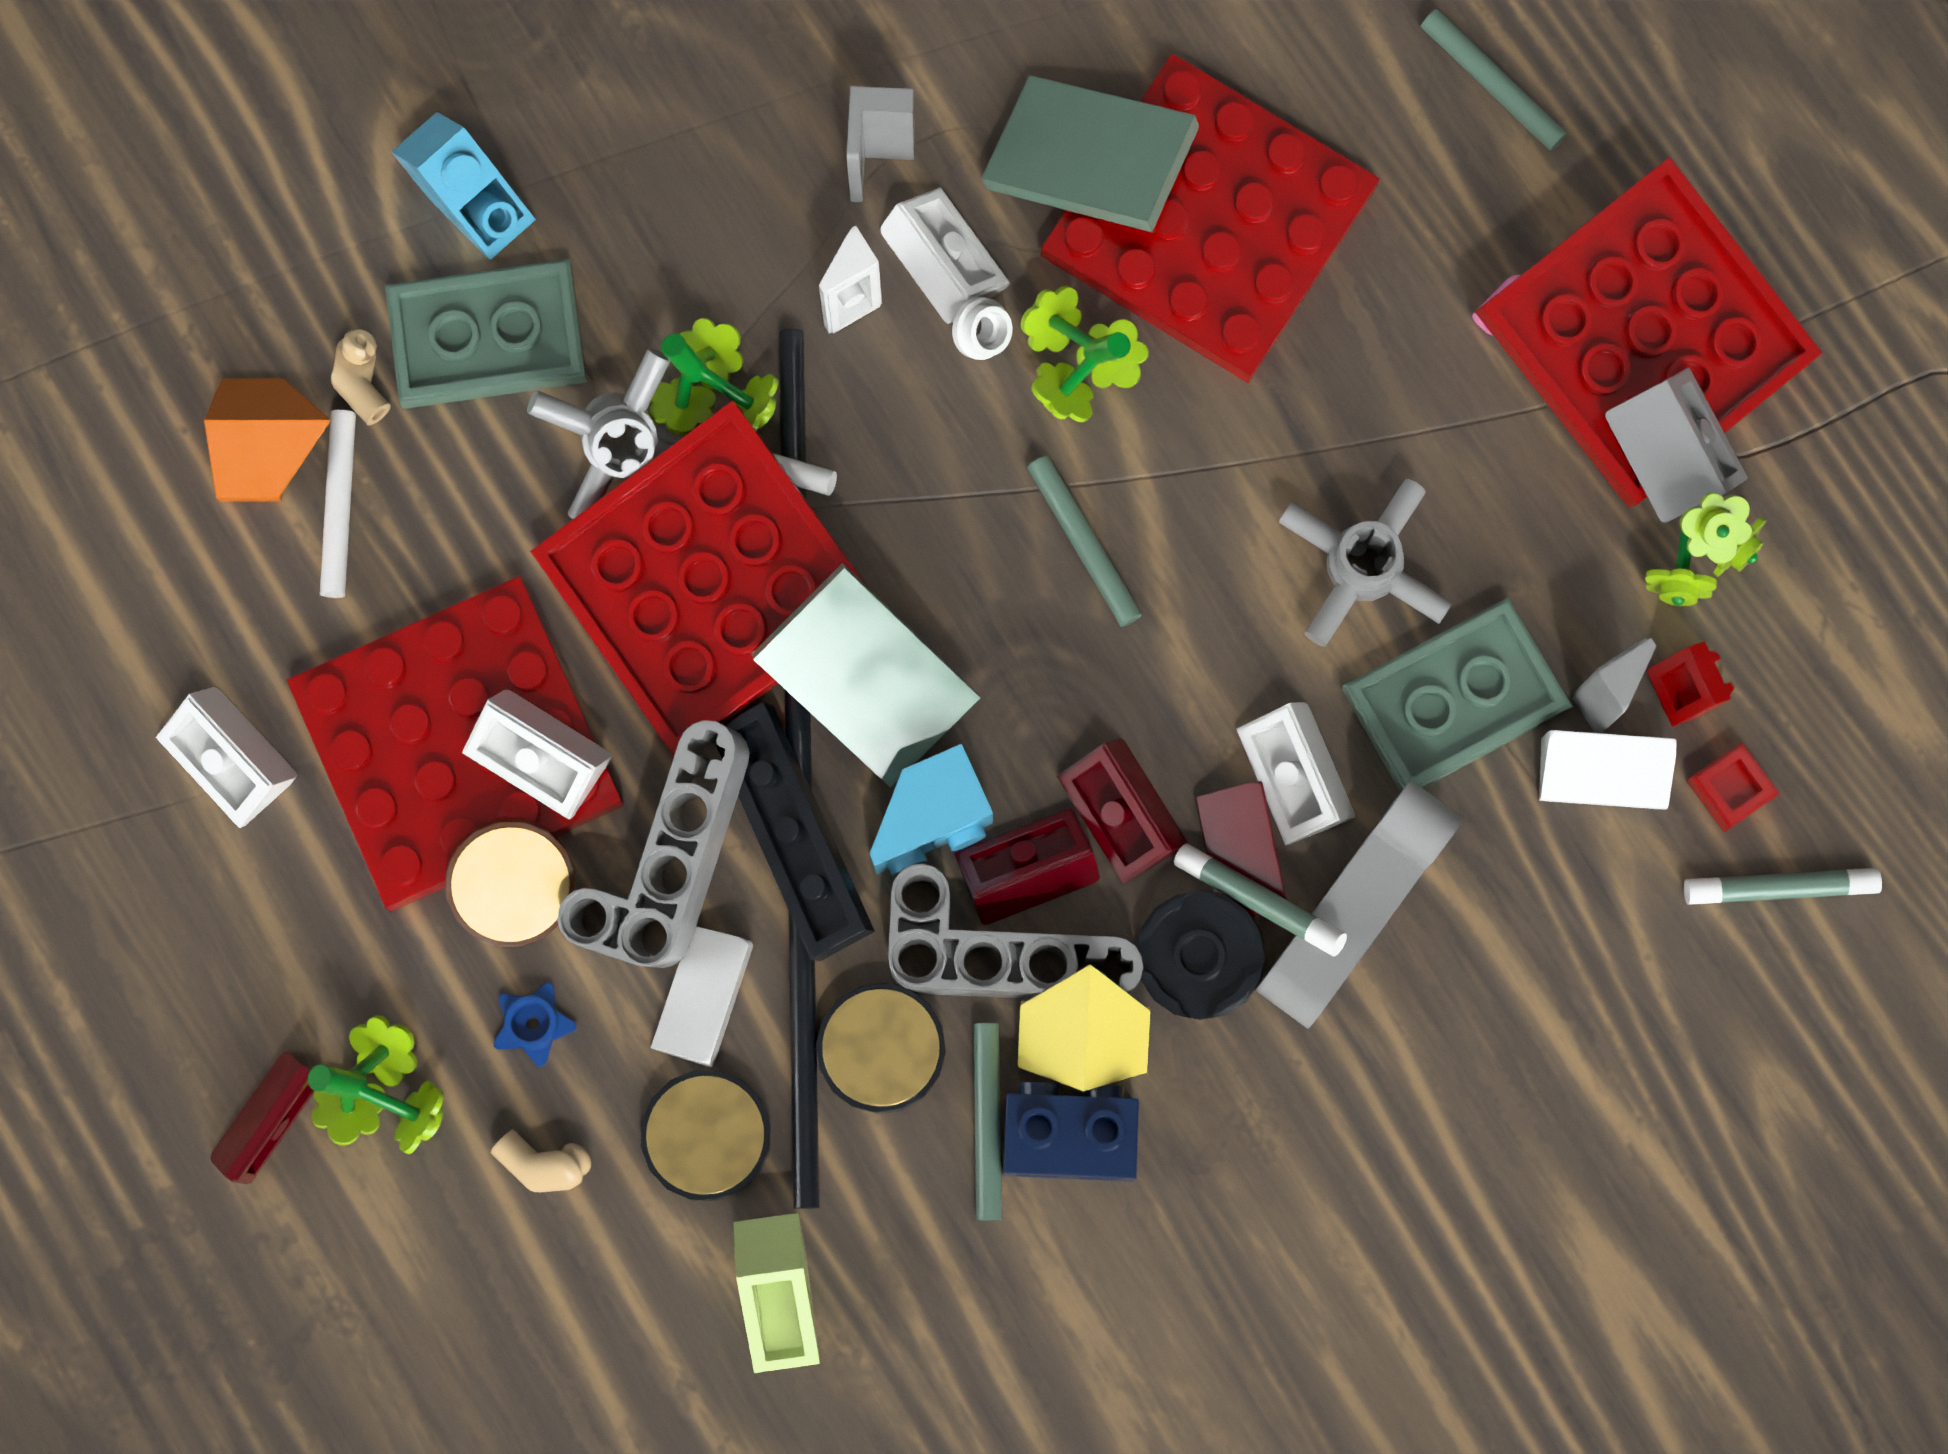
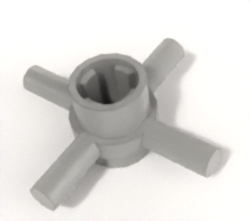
[527,348,672,519]
[1279,479,1452,647]

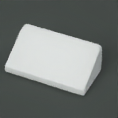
[880,187,1010,324]
[819,226,882,334]
[156,687,298,828]
[462,690,612,820]
[1236,702,1355,845]
[1539,730,1677,810]
[651,926,753,1068]

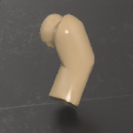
[331,329,391,426]
[490,1129,591,1193]

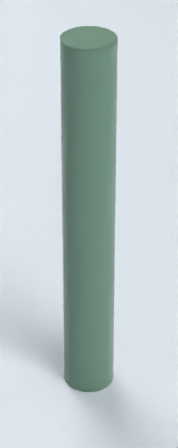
[1420,9,1568,151]
[1027,455,1142,628]
[973,1023,1002,1221]

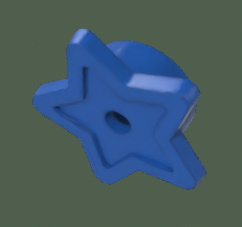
[493,983,576,1067]

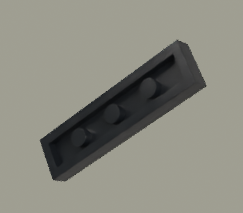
[716,702,875,961]

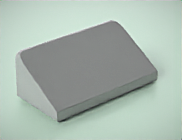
[1571,638,1657,733]

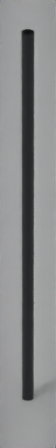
[779,329,820,1209]

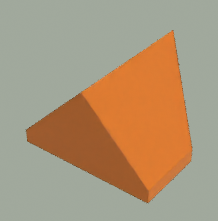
[204,378,331,502]

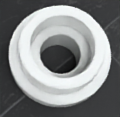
[952,297,1013,360]

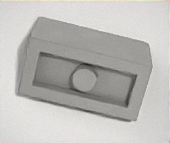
[847,86,915,202]
[1605,368,1748,523]

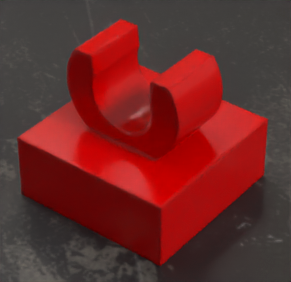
[1646,641,1734,727]

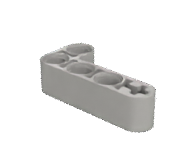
[557,720,750,968]
[1255,780,1464,1029]
[888,864,1143,999]

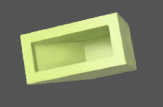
[733,1213,820,1373]

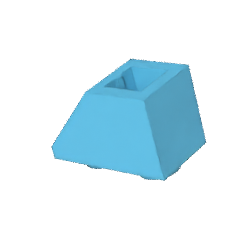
[391,112,536,260]
[869,744,993,877]

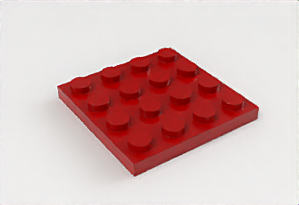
[1040,53,1380,384]
[1475,157,1822,508]
[530,400,871,756]
[286,576,624,912]

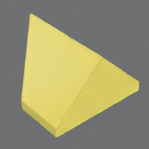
[1018,964,1150,1091]

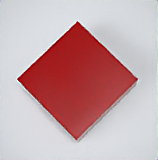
[1686,742,1780,832]

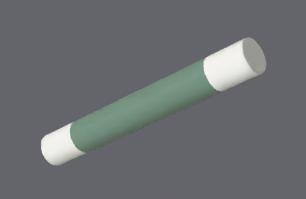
[1174,844,1347,956]
[1684,868,1882,905]

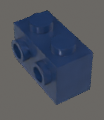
[1003,1082,1139,1182]

